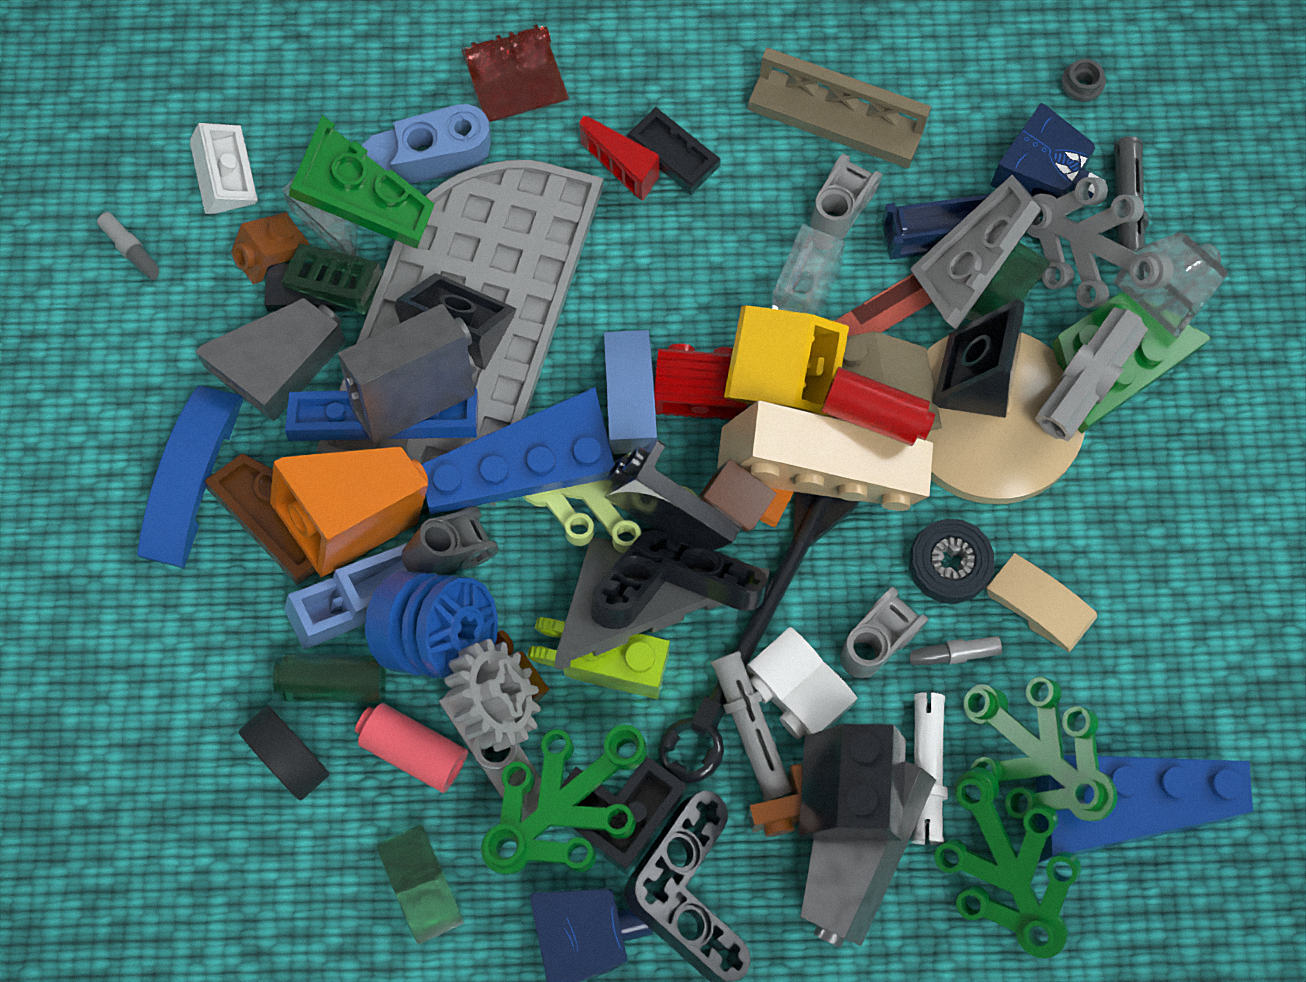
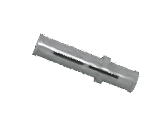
[710,651,794,801]

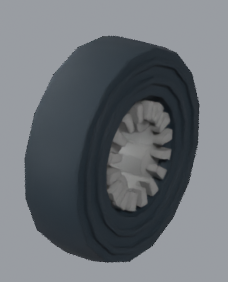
[909,519,994,604]

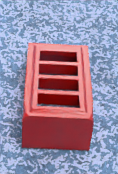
[579,116,659,201]

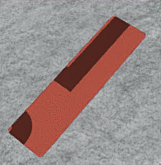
[835,274,933,337]

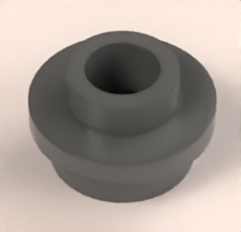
[1061,59,1106,102]

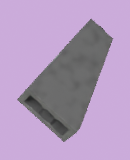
[801,761,936,948]

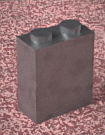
[338,304,476,445]

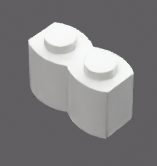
[746,627,857,740]

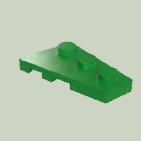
[288,114,435,249]

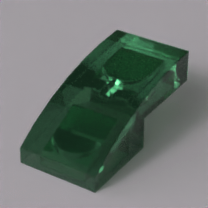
[376,823,464,945]

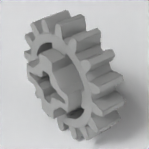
[444,639,541,751]

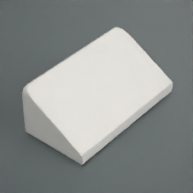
[190,123,258,214]

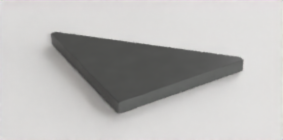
[554,537,770,670]

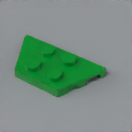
[1052,292,1211,434]

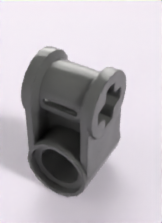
[402,506,499,575]

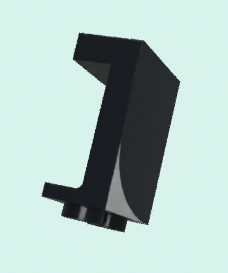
[604,440,741,551]

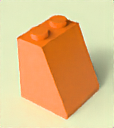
[270,446,428,578]

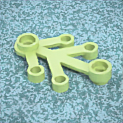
[522,439,697,553]

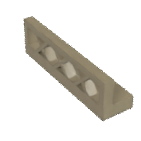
[748,47,932,169]

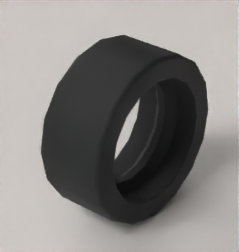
[238,706,330,801]

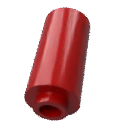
[821,366,935,446]

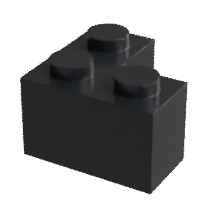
[562,756,687,875]

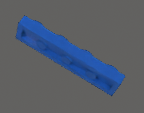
[285,388,479,441]

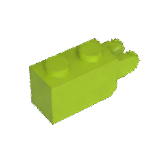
[527,617,670,700]

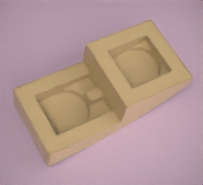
[986,553,1097,653]

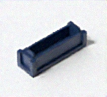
[882,194,1021,260]

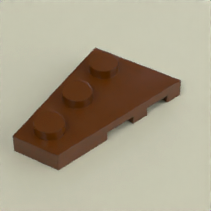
[205,453,316,585]

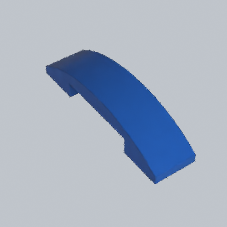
[137,385,243,569]

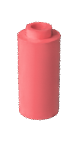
[355,703,468,793]

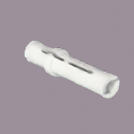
[911,693,948,845]

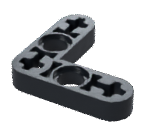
[591,530,767,629]
[624,791,750,982]

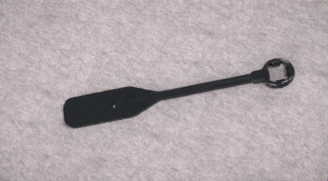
[658,417,860,784]

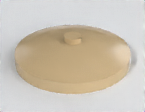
[918,333,1085,504]

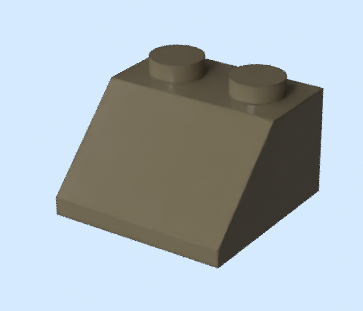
[842,331,942,431]

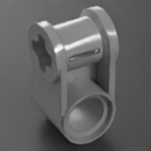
[810,154,883,242]
[840,586,929,678]

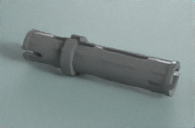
[1113,136,1149,254]

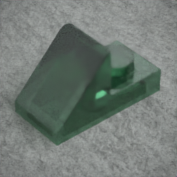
[965,241,1050,322]

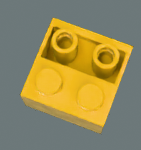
[724,305,849,418]

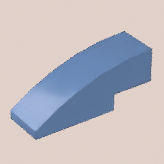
[604,330,657,454]
[284,544,441,650]

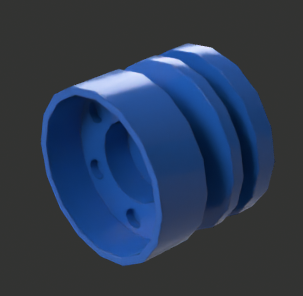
[365,571,498,680]

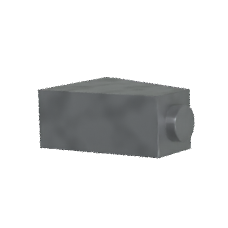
[195,298,346,422]

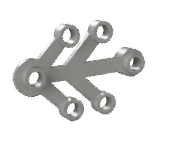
[1026,177,1174,308]

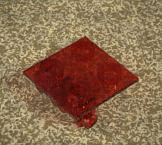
[462,24,569,122]

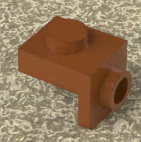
[231,212,310,284]
[747,763,803,837]

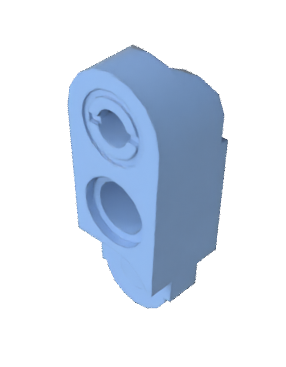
[361,104,491,184]

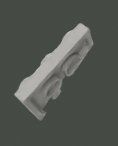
[910,175,1041,329]

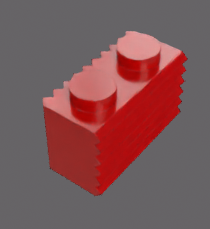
[654,343,747,421]

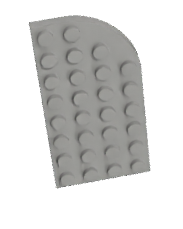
[316,160,604,507]

